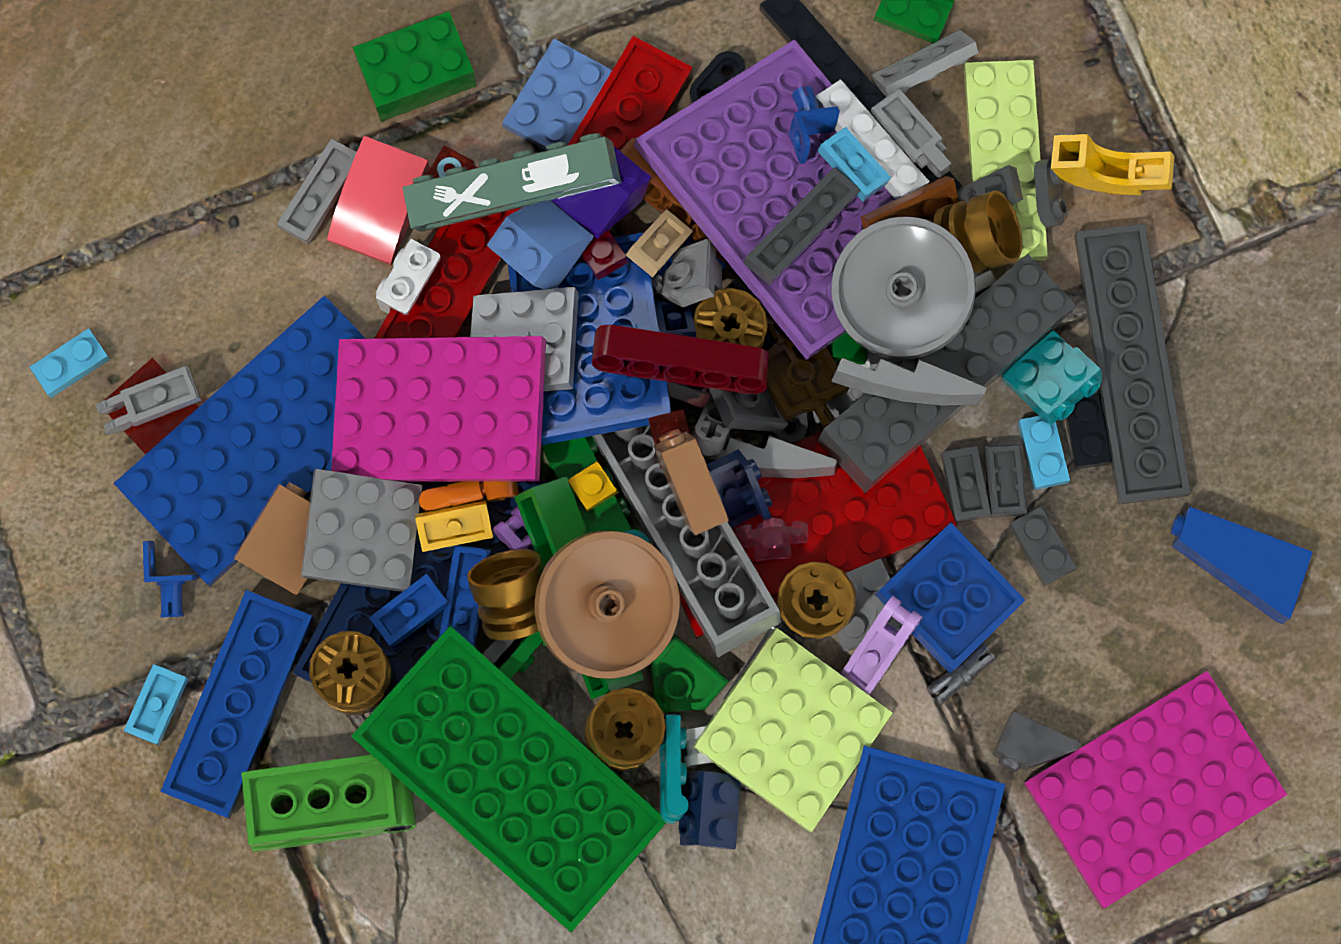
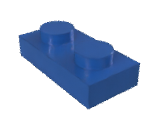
[369,574,450,648]

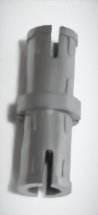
[926,643,996,706]

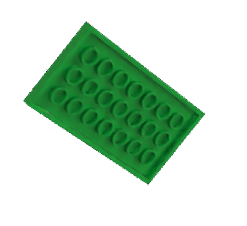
[351,626,666,933]

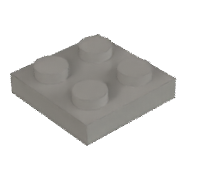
[816,559,903,653]

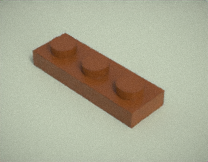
[860,176,959,230]

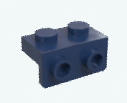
[707,449,773,528]
[678,771,741,850]

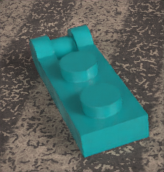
[660,715,689,824]

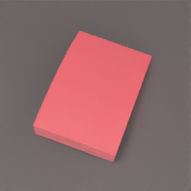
[327,136,431,265]

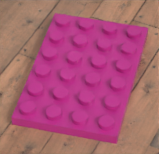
[331,336,546,481]
[1023,671,1287,909]

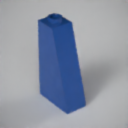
[1170,507,1313,624]

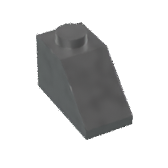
[992,712,1081,772]

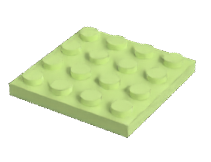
[692,628,892,832]

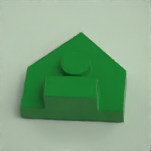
[651,634,730,713]

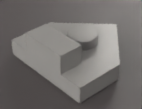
[652,238,722,307]

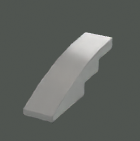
[832,358,987,405]
[703,436,837,478]

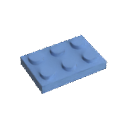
[502,39,612,151]

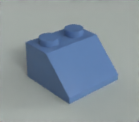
[487,200,594,290]

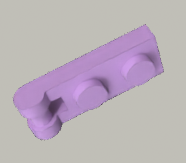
[840,596,923,696]

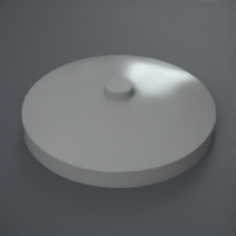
[831,217,976,360]

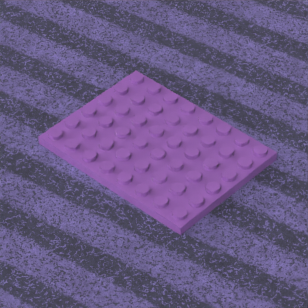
[633,40,896,360]

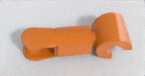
[419,481,520,512]

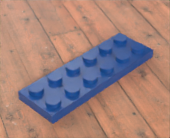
[160,590,314,819]

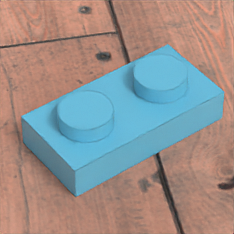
[818,127,891,202]
[30,328,110,398]
[1018,416,1070,490]
[124,664,189,746]

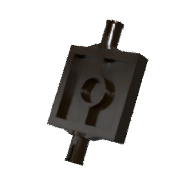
[766,321,849,428]

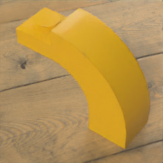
[1051,134,1175,195]

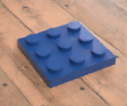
[875,523,1026,673]

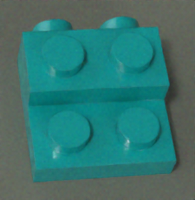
[1001,330,1102,426]

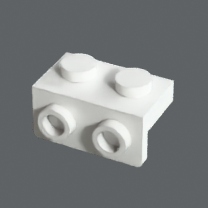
[376,239,441,315]

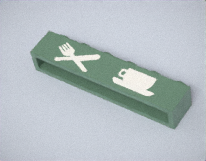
[402,133,621,232]

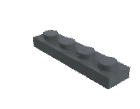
[743,167,860,285]

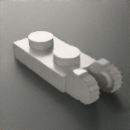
[96,366,202,434]

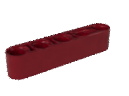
[592,325,769,394]

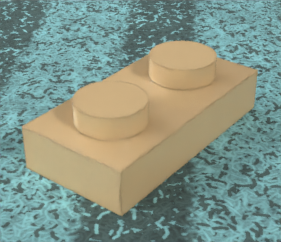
[626,209,693,277]

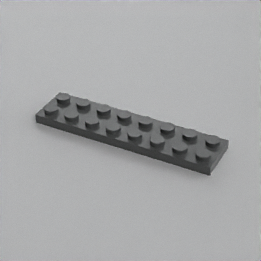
[1074,223,1191,505]

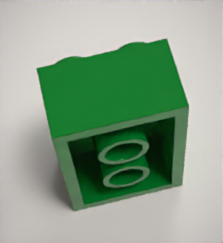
[352,11,477,122]

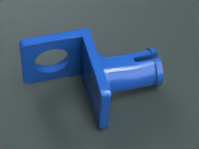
[789,86,840,164]
[143,541,198,618]

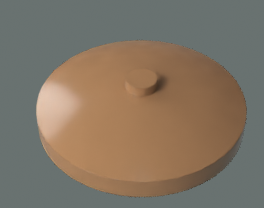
[535,530,680,679]

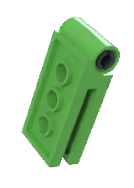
[241,755,417,852]

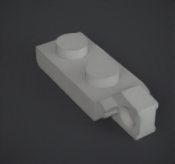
[871,88,951,179]

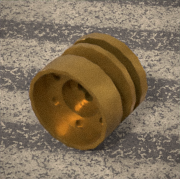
[933,190,1022,273]
[693,288,768,349]
[467,549,544,641]
[777,562,857,639]
[309,631,393,715]
[584,688,666,771]

